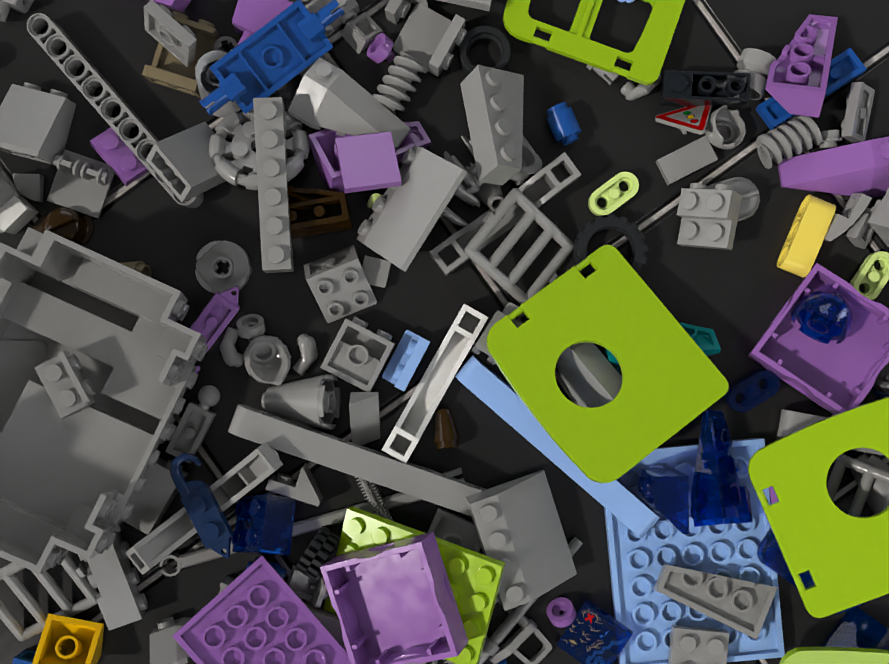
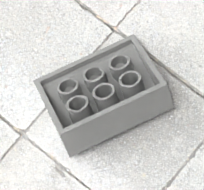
[357,145,467,272]
[465,470,577,611]

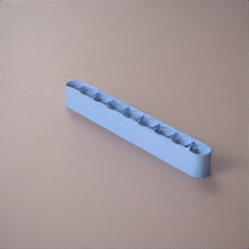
[455,355,661,538]

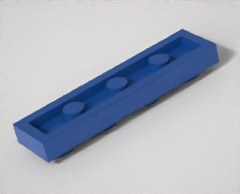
[755,48,867,130]

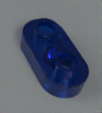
[726,370,780,412]

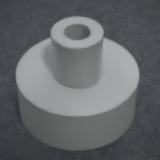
[236,314,266,342]

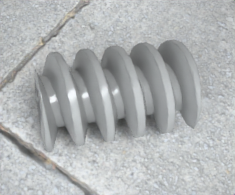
[372,51,427,115]
[756,115,822,169]

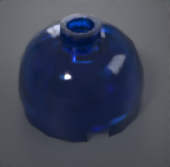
[792,291,853,344]

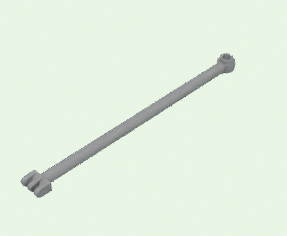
[159,468,465,577]

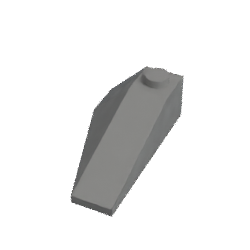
[288,57,411,150]
[150,617,192,664]

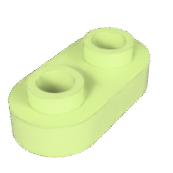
[588,172,639,216]
[850,251,889,300]

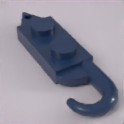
[170,453,234,559]

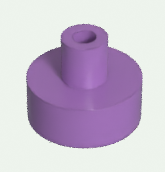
[367,33,396,63]
[547,597,576,628]

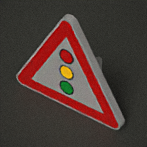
[655,105,713,135]

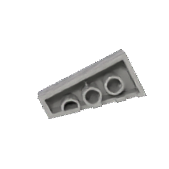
[78,522,148,631]

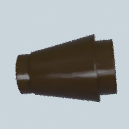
[434,409,460,449]

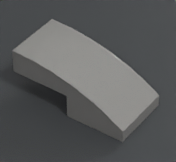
[823,193,872,241]

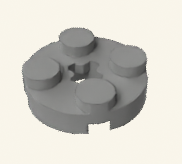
[195,240,252,294]

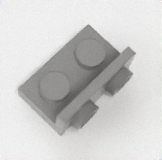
[34,350,96,418]

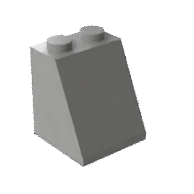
[0,82,76,165]

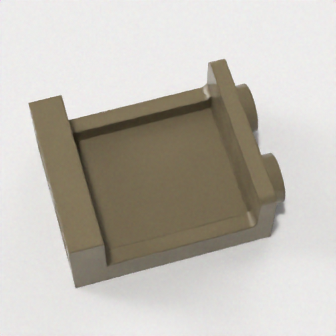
[142,11,221,98]

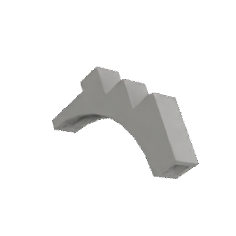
[126,442,283,575]

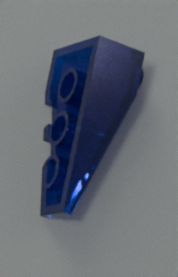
[690,410,753,527]

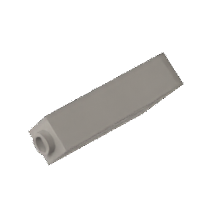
[556,342,622,408]

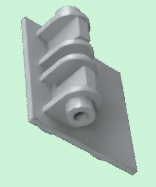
[47,149,115,219]

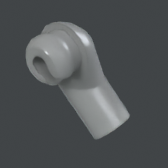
[620,75,662,101]
[220,326,244,367]
[293,334,318,376]

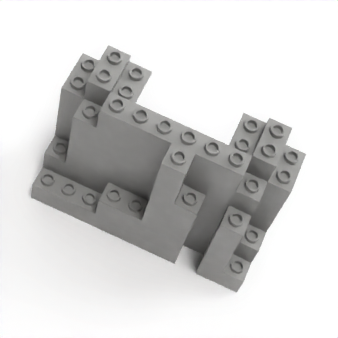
[0,227,208,574]

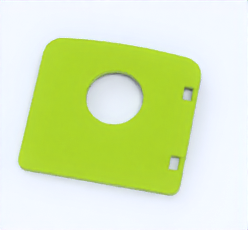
[486,245,729,484]
[748,397,889,618]

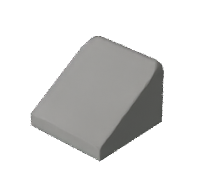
[342,12,383,54]

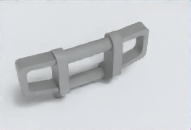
[486,597,552,664]

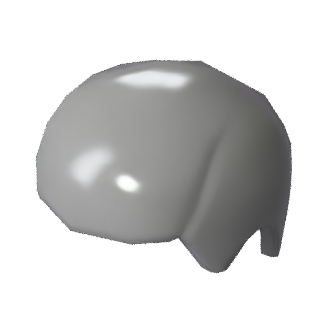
[705,105,746,150]

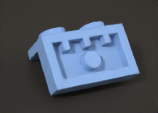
[382,330,430,391]

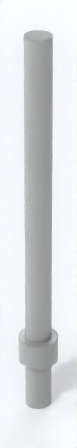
[479,537,583,664]

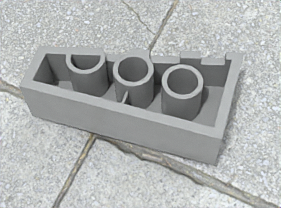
[460,65,524,185]

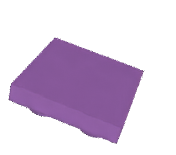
[335,131,402,193]

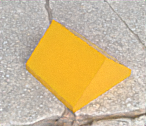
[32,613,104,664]

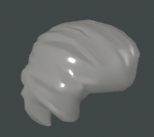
[243,335,291,386]

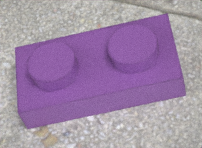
[90,127,149,186]

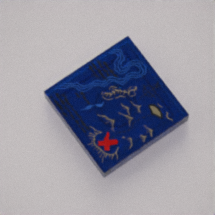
[557,599,633,664]

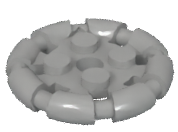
[209,108,310,190]

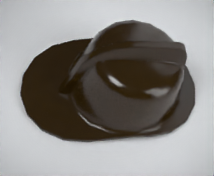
[32,207,94,246]

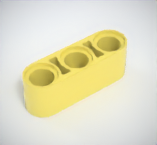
[777,195,836,278]

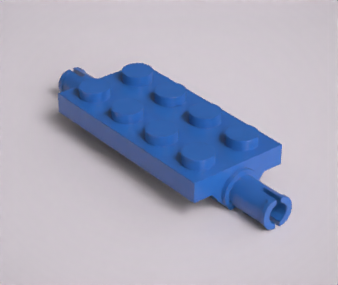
[199,0,345,116]

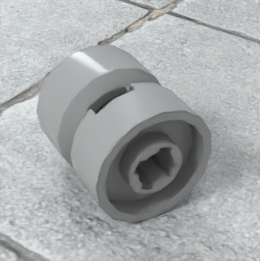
[734,48,777,100]

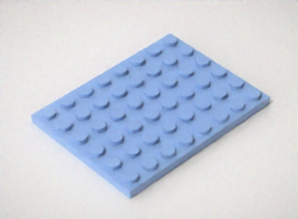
[604,438,785,664]

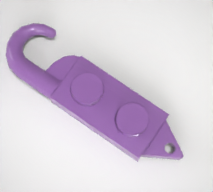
[190,285,240,373]

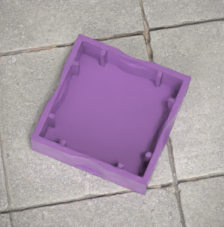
[747,263,889,415]
[320,532,469,664]

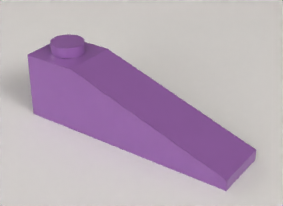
[777,136,889,198]

